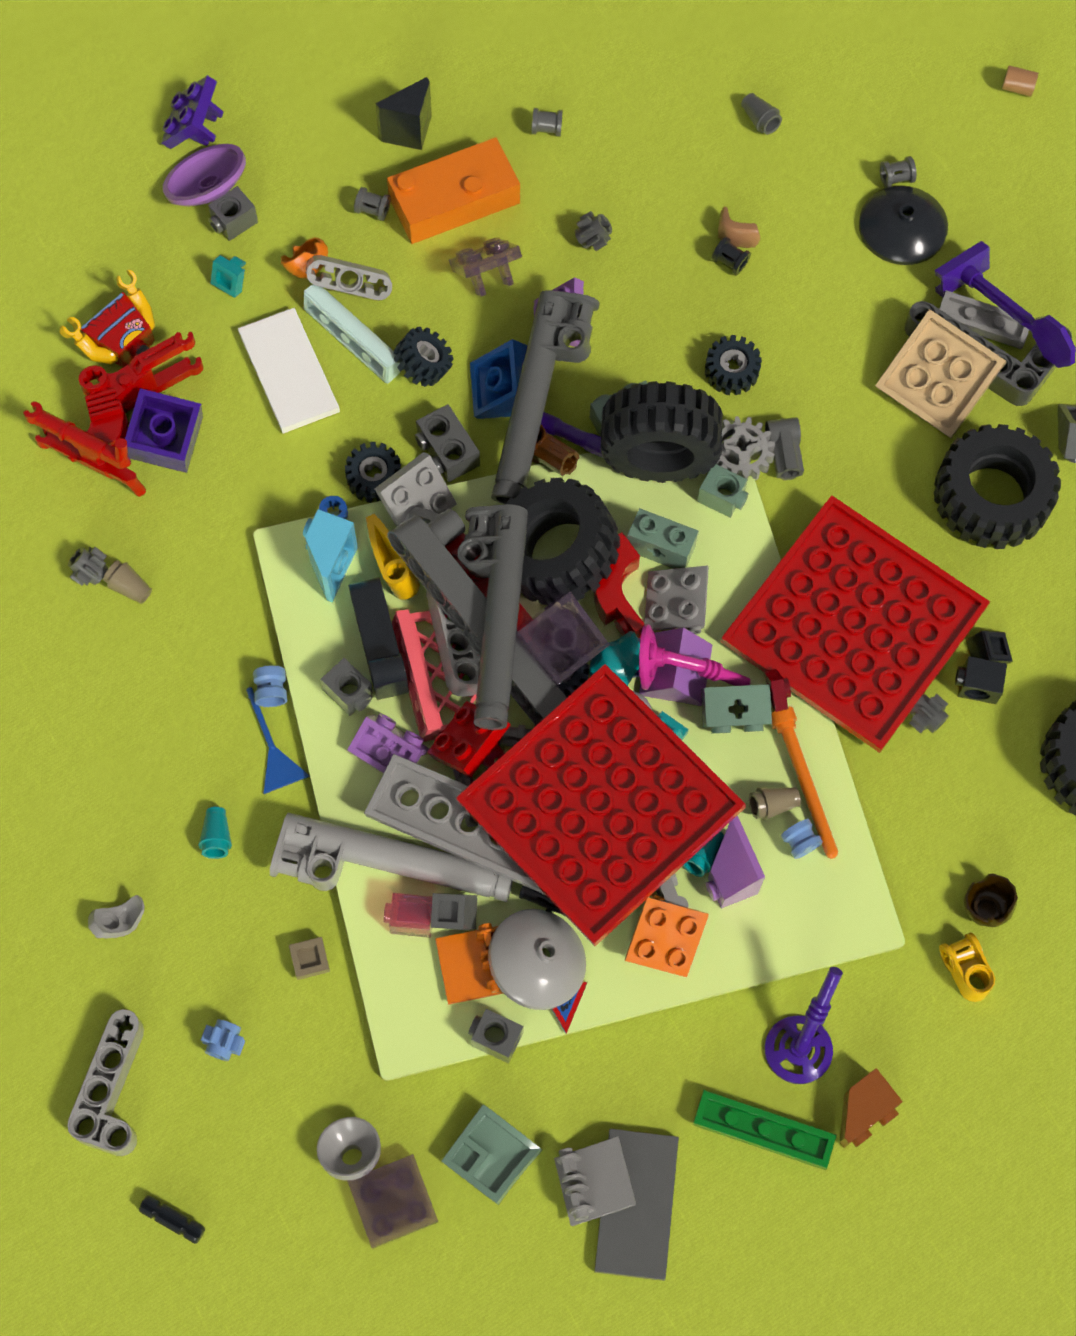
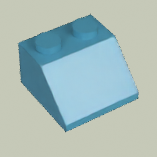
[303,509,358,603]

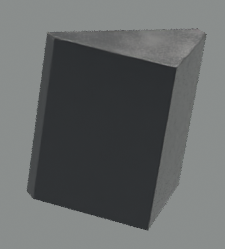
[376,77,432,150]

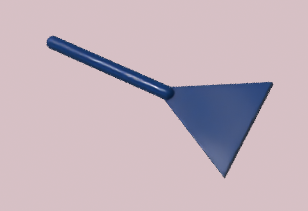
[246,687,310,794]

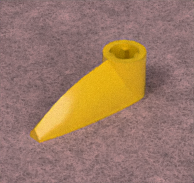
[366,513,420,600]

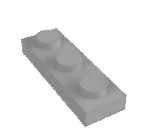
[940,290,1029,349]

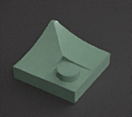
[441,1104,542,1205]

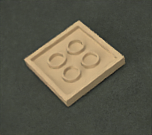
[875,309,1006,439]

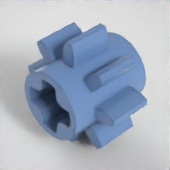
[200,1019,246,1061]

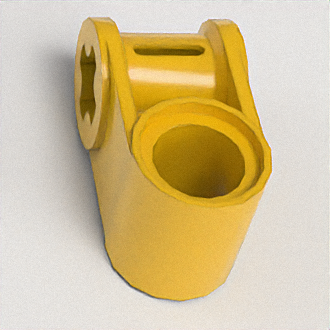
[939,932,995,1002]

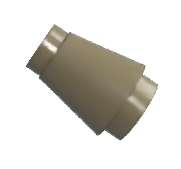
[103,560,152,604]
[749,787,801,820]

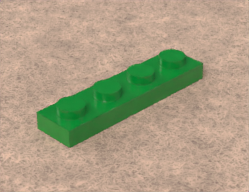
[693,1090,837,1170]

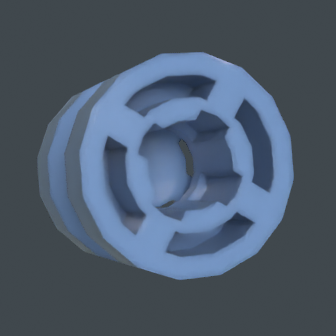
[253,666,287,707]

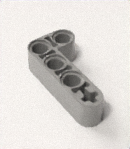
[426,591,480,697]
[67,1009,144,1156]

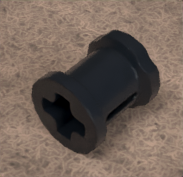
[711,237,751,276]

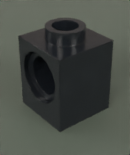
[955,656,1007,704]

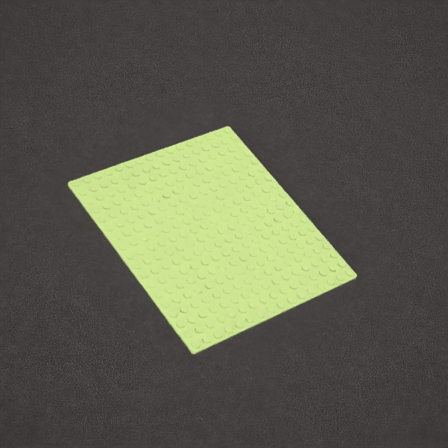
[253,420,905,1081]

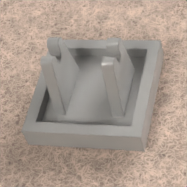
[375,452,457,527]

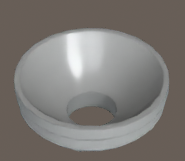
[316,1117,381,1180]

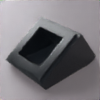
[967,631,1013,664]

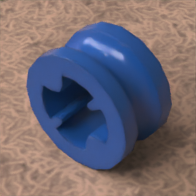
[319,496,348,520]

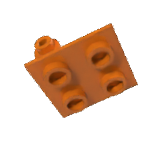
[625,894,709,977]
[435,923,504,1005]

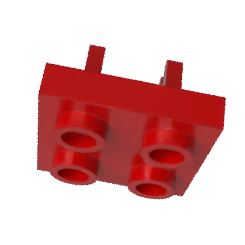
[427,701,511,777]

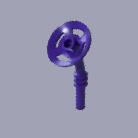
[764,967,843,1084]

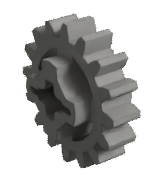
[716,416,775,480]

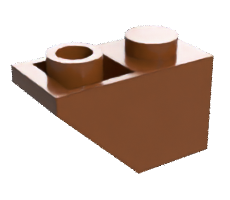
[840,1068,903,1148]

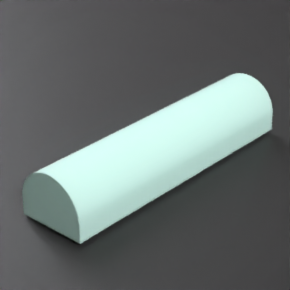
[304,285,401,384]

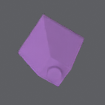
[706,816,765,909]

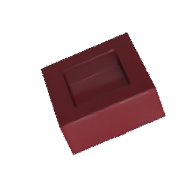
[764,669,791,712]

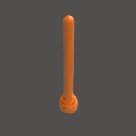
[771,707,838,859]

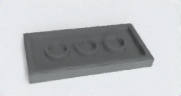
[594,1129,679,1281]

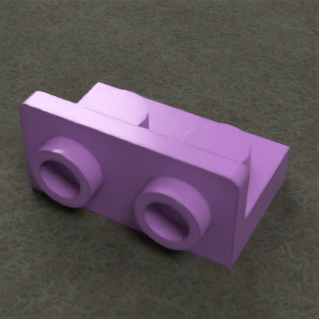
[347,713,429,773]

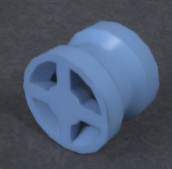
[781,819,823,859]

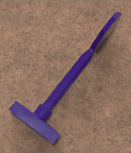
[935,241,1076,368]

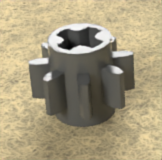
[575,211,612,251]
[68,547,108,586]
[909,694,949,734]

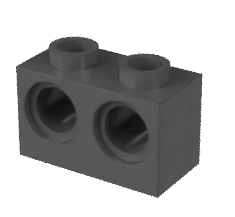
[414,404,480,483]

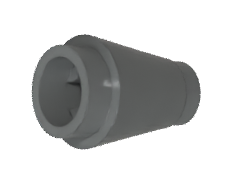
[741,93,782,135]

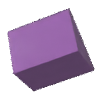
[639,628,713,706]

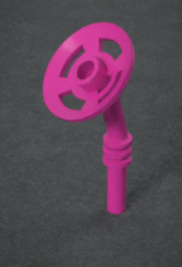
[639,624,751,690]

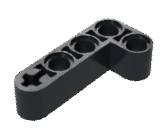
[348,577,409,700]

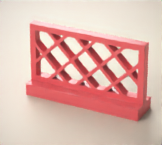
[392,609,476,742]

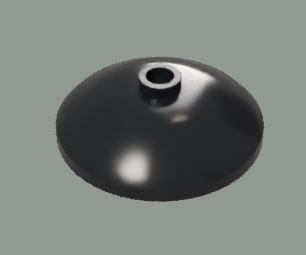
[859,185,948,265]

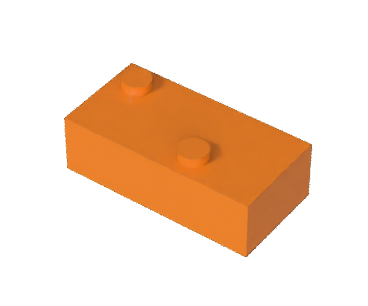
[387,137,520,244]

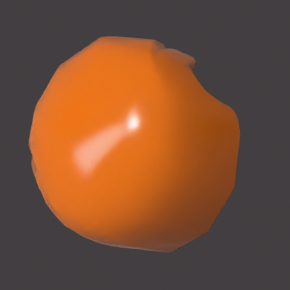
[281,237,328,279]

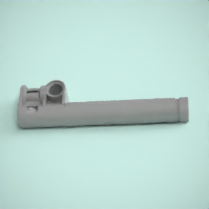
[270,813,513,902]

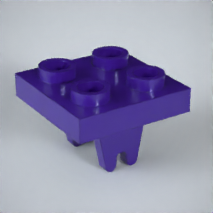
[161,75,224,149]

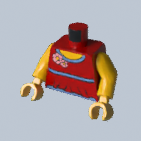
[60,270,155,367]

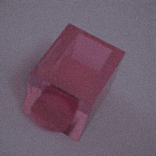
[384,893,432,938]

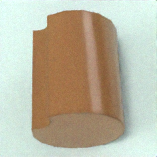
[1002,65,1039,97]

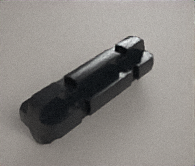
[139,1195,205,1244]

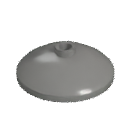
[488,909,586,1010]

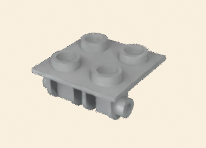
[644,565,709,634]
[554,1136,636,1226]

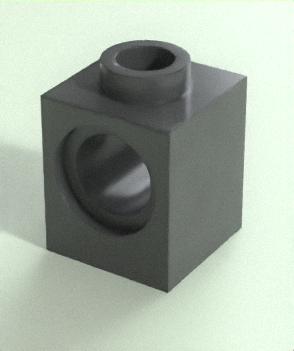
[208,186,258,241]
[320,658,373,716]
[431,893,478,930]
[468,1009,524,1064]

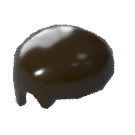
[964,873,1018,927]

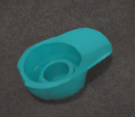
[589,631,640,686]

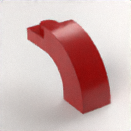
[593,532,644,639]

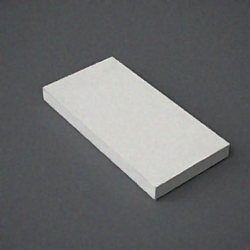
[238,308,340,433]

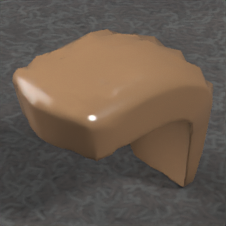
[718,206,760,248]

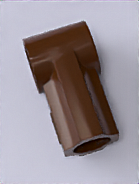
[532,425,580,476]

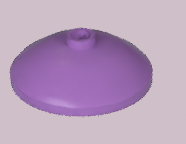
[163,144,246,207]

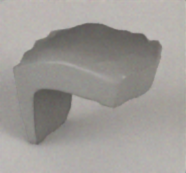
[88,895,144,939]

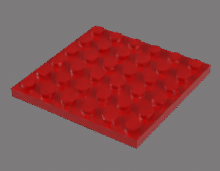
[720,495,990,753]
[456,664,746,947]

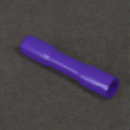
[541,412,603,458]

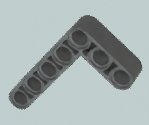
[905,301,1072,406]

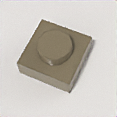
[289,937,330,980]

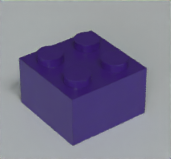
[125,388,203,473]

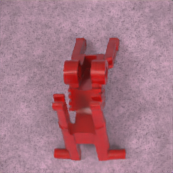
[23,332,204,497]

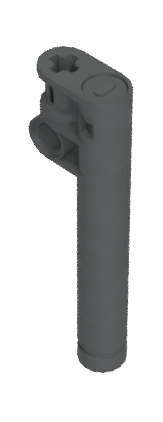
[491,290,600,505]
[458,504,528,730]

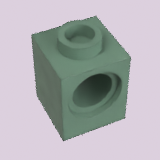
[697,464,749,518]

